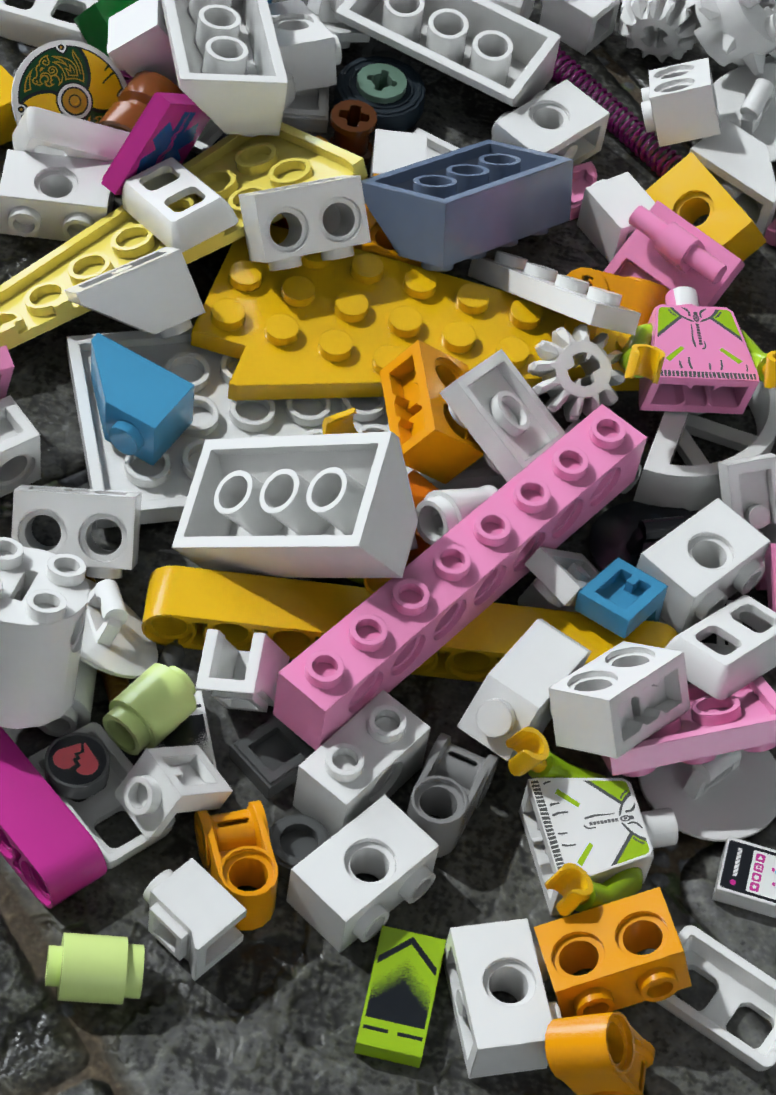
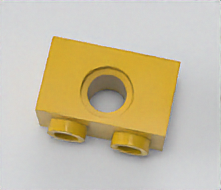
[645,152,767,261]

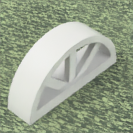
[633,381,776,511]

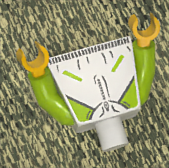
[505,726,678,917]

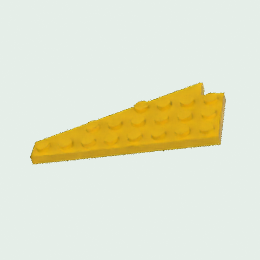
[191,224,640,401]

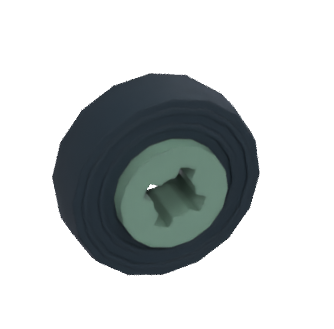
[334,56,426,135]

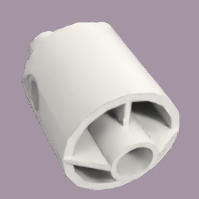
[0,537,90,729]

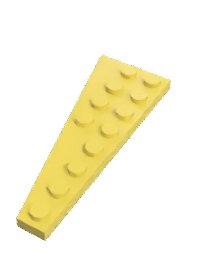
[0,122,368,350]

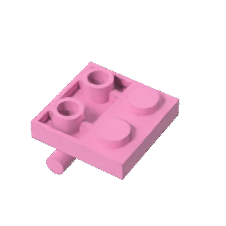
[603,200,745,307]

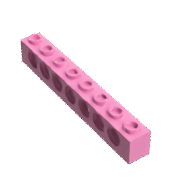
[273,404,647,751]

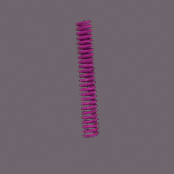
[552,47,682,177]

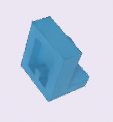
[574,557,668,639]

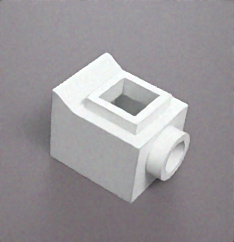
[195,629,290,712]
[143,858,247,981]

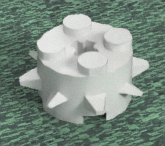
[686,0,776,76]

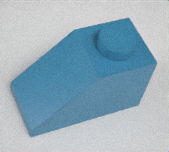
[91,333,195,466]

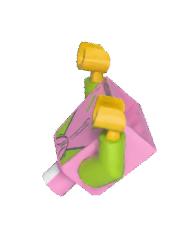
[619,286,776,414]

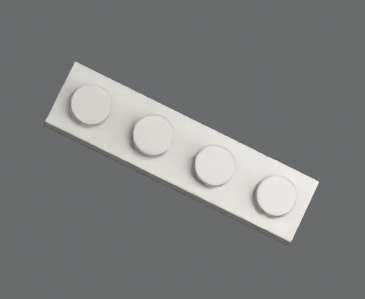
[467,251,641,335]

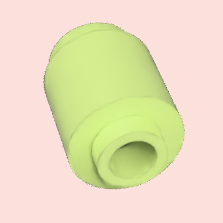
[102,663,197,755]
[45,932,145,1005]

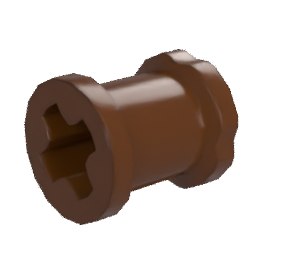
[329,100,377,165]

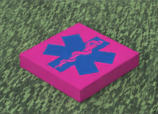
[101,92,210,195]

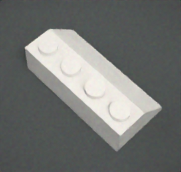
[161,0,288,137]
[335,0,561,107]
[171,431,418,578]

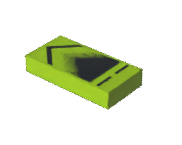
[354,925,446,1068]

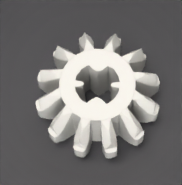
[618,0,701,63]
[527,324,625,422]

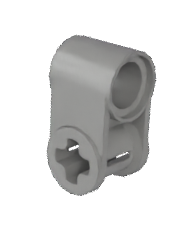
[406,732,500,858]

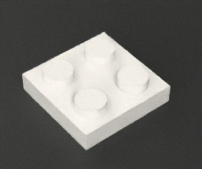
[440,349,566,482]

